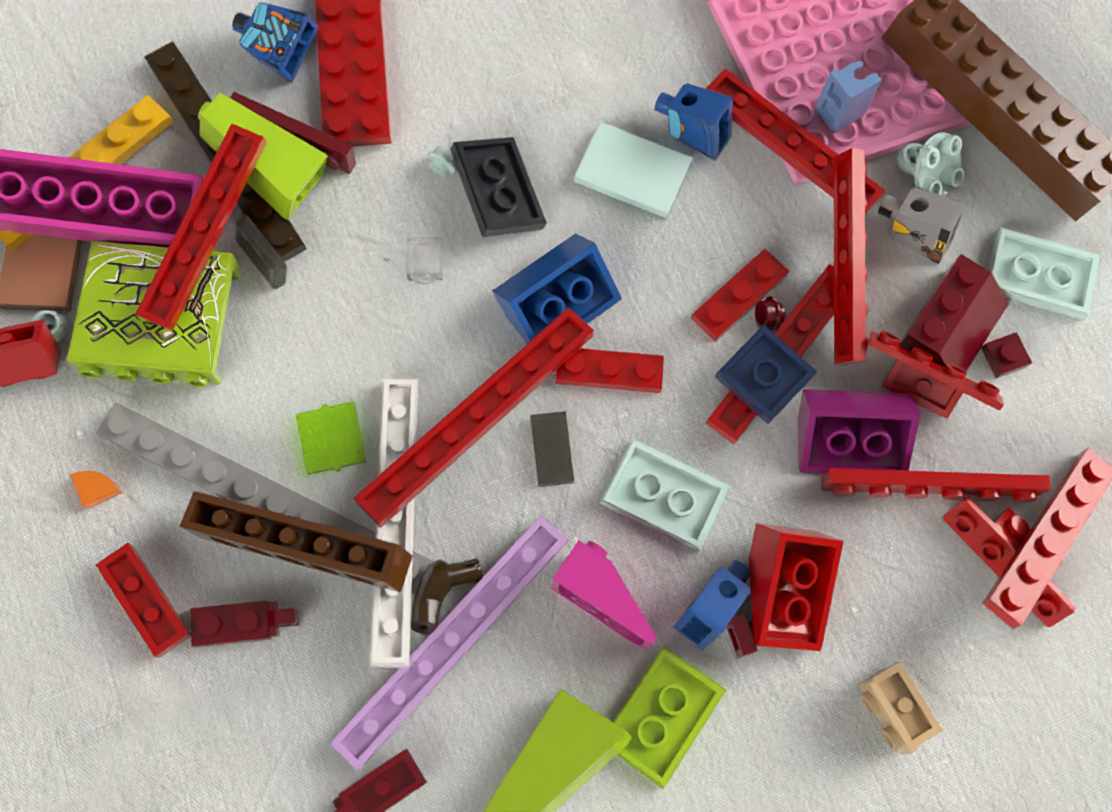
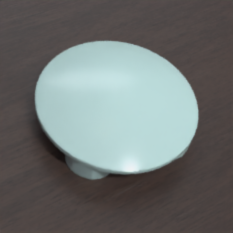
[914,132,965,196]

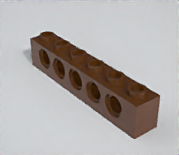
[179,491,413,593]

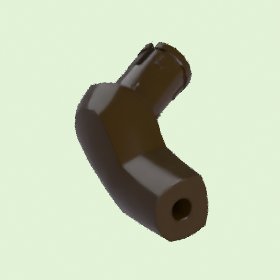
[411,558,483,635]

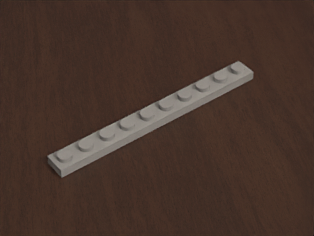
[96,402,434,595]

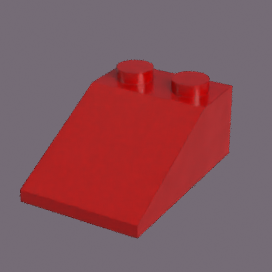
[749,523,844,652]

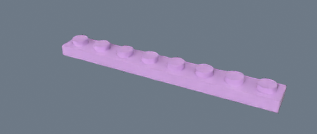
[330,515,568,771]

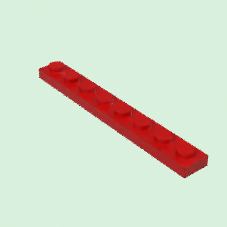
[354,308,594,528]

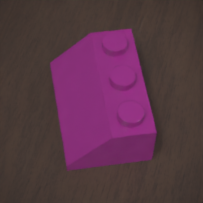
[798,389,921,473]

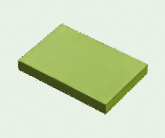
[612,646,726,789]

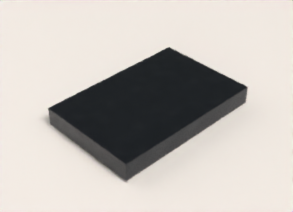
[450,137,547,237]

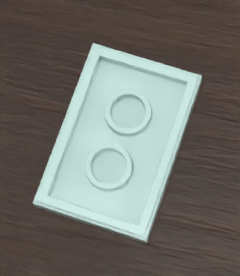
[574,122,693,219]
[987,227,1100,320]
[600,438,730,552]

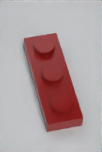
[691,248,790,342]
[555,348,664,393]
[95,543,191,658]

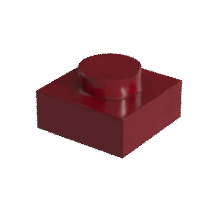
[981,332,1032,379]
[726,614,758,659]

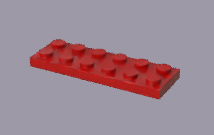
[315,0,392,147]

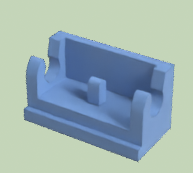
[814,61,882,134]

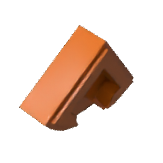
[70,471,122,509]

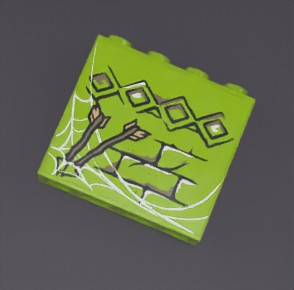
[67,241,240,387]

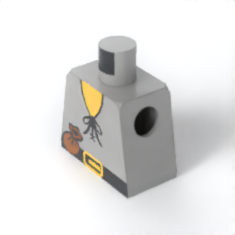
[878,188,967,264]

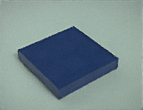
[715,325,817,424]

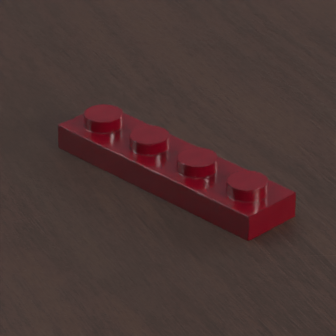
[229,92,356,174]

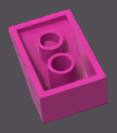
[552,540,657,652]

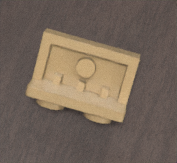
[858,662,943,754]

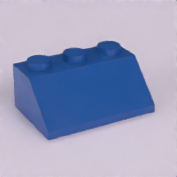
[492,233,622,344]

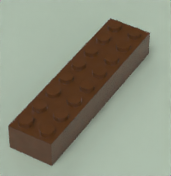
[881,0,1112,222]

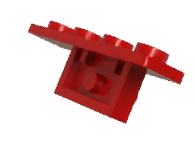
[867,331,1004,419]
[943,497,1076,627]

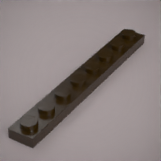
[144,41,306,266]

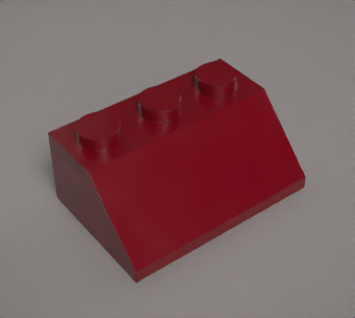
[899,254,1009,372]

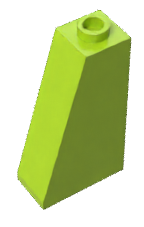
[198,93,328,220]
[483,689,632,812]

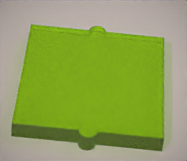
[296,401,367,475]

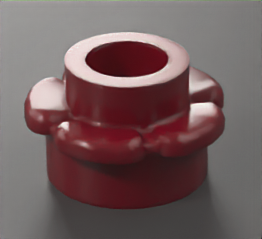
[755,296,785,330]

